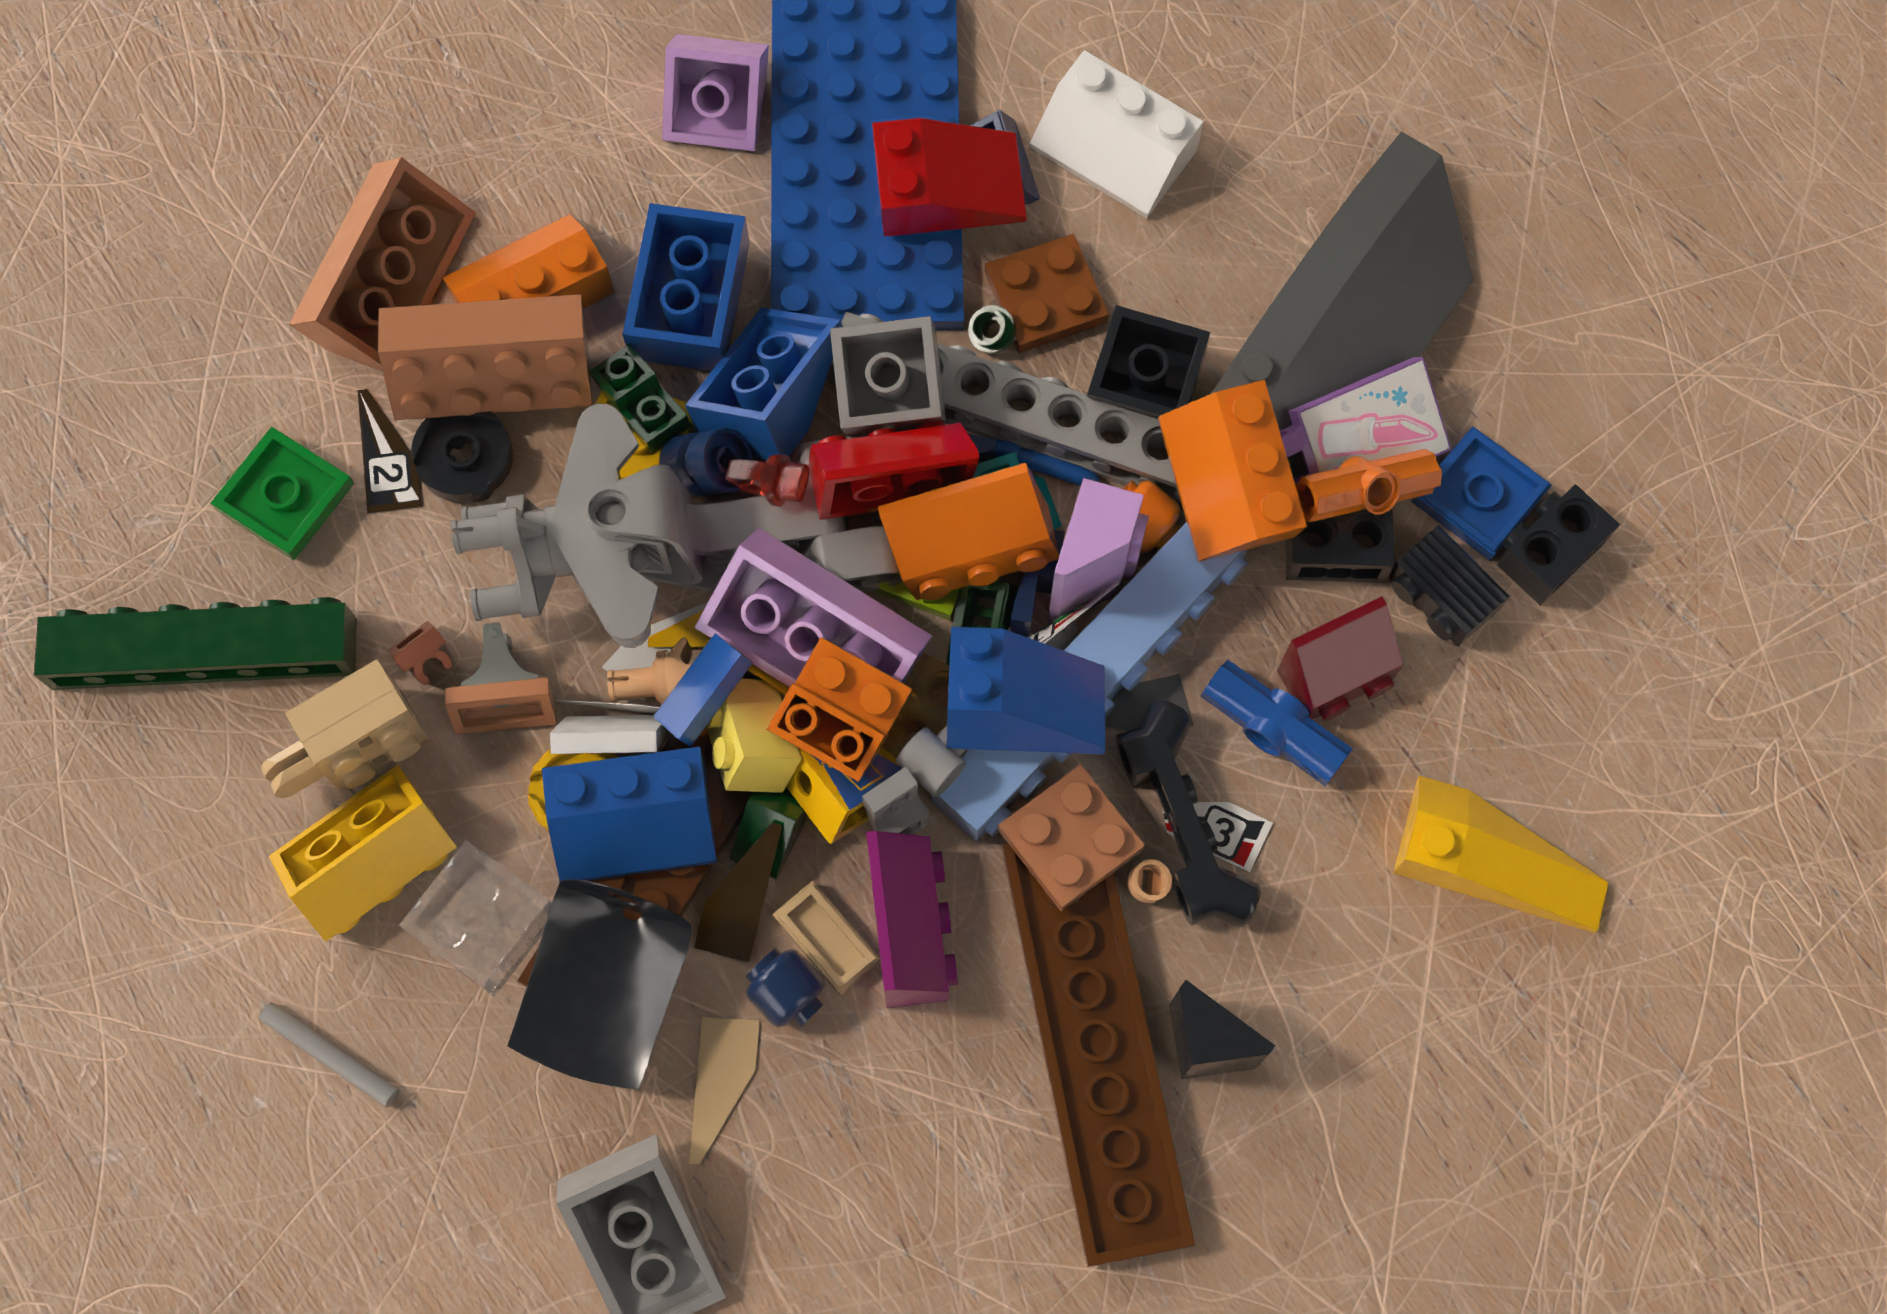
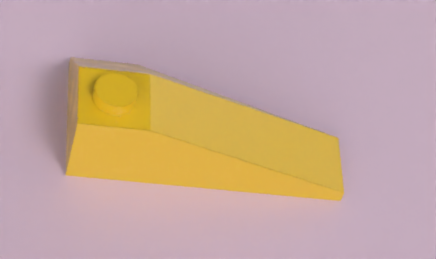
[1393,775,1609,933]

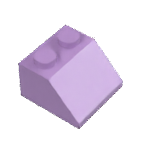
[662,34,769,151]

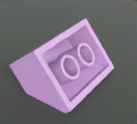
[1047,478,1149,623]

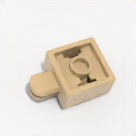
[261,659,429,798]

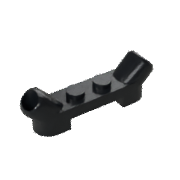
[1116,700,1262,927]

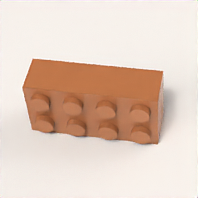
[378,294,592,420]

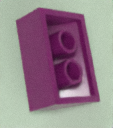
[866,831,958,1008]

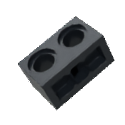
[1497,484,1620,606]
[1285,509,1394,583]

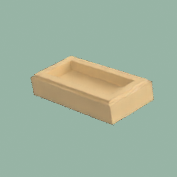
[772,881,880,996]

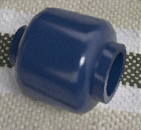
[746,947,825,1028]

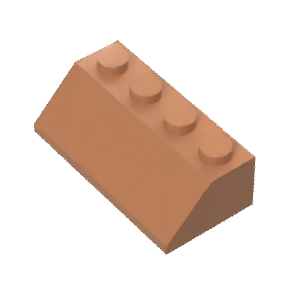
[289,157,476,372]

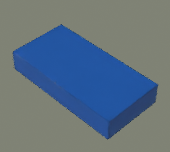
[653,633,753,747]

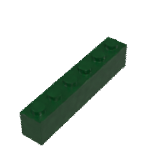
[34,597,357,690]

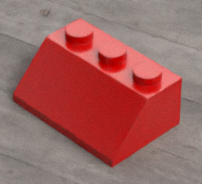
[808,421,979,520]

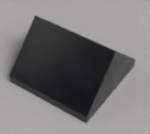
[1169,980,1276,1079]

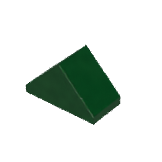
[729,787,808,881]

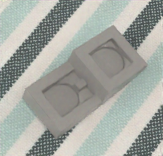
[862,767,930,835]

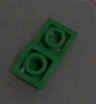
[589,344,691,454]

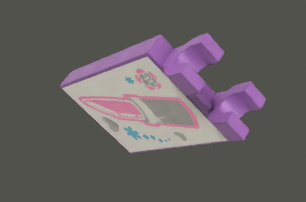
[1279,357,1452,484]

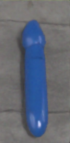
[995,440,1100,486]

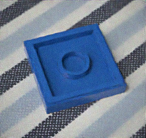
[1411,426,1552,561]

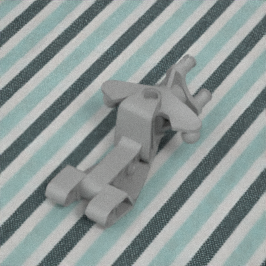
[451,404,903,648]

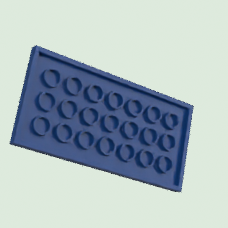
[771,0,964,330]

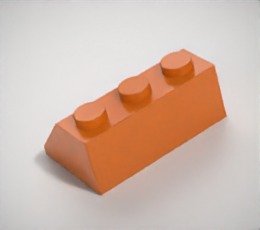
[442,214,615,309]
[1158,380,1307,562]
[878,463,1060,600]

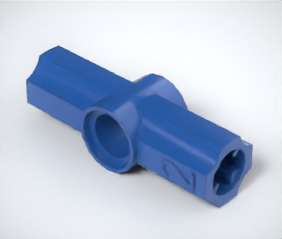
[1200,659,1353,786]

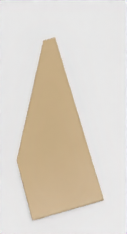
[689,1017,760,1165]

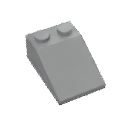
[556,1134,726,1314]

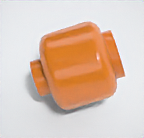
[1123,480,1181,554]

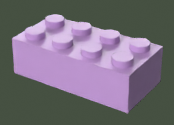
[694,528,932,687]

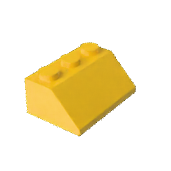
[269,765,457,942]

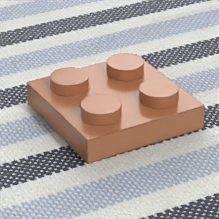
[998,764,1145,911]

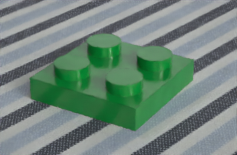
[210,426,355,561]

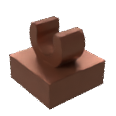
[387,621,452,685]

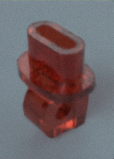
[725,454,810,507]

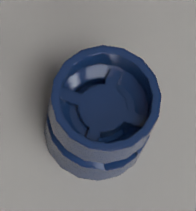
[659,428,753,498]

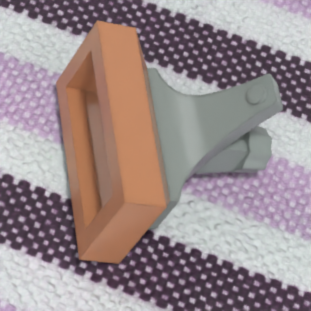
[445,622,557,735]

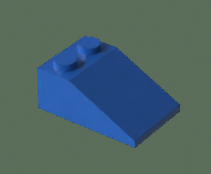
[685,307,843,464]
[946,627,1105,754]

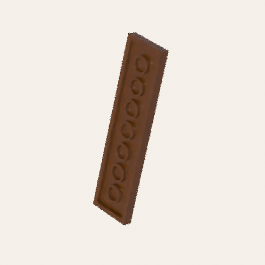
[1002,844,1195,1268]

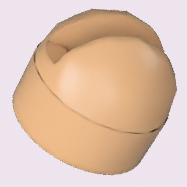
[1127,859,1172,903]

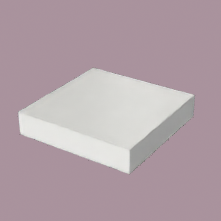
[550,715,668,754]

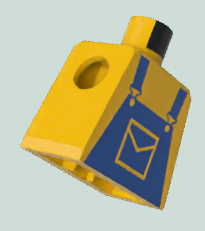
[786,748,902,844]

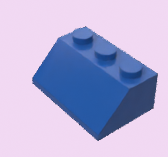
[542,747,717,882]

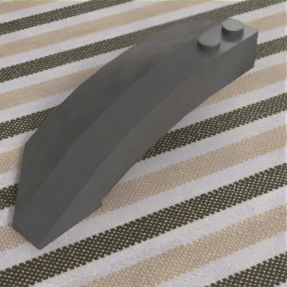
[1211,131,1473,477]

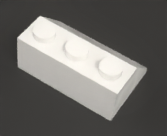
[1029,50,1204,219]

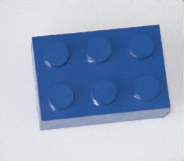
[622,203,750,371]

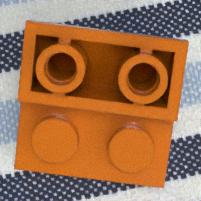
[767,637,913,782]

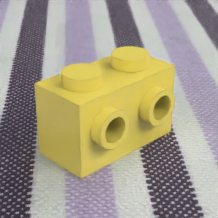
[704,679,801,793]

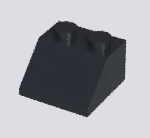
[1087,305,1211,417]

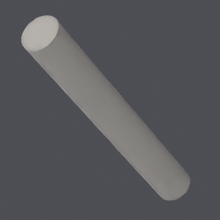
[259,1002,399,1108]

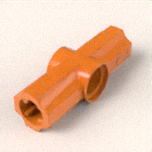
[1295,449,1442,522]

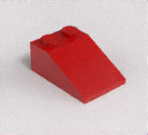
[872,118,1027,237]

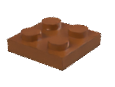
[984,233,1109,353]

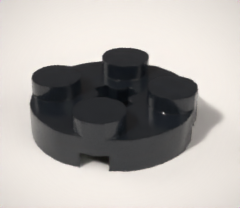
[411,411,513,502]

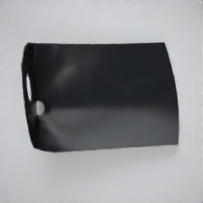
[507,879,691,1090]

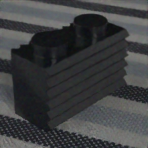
[1389,525,1510,647]

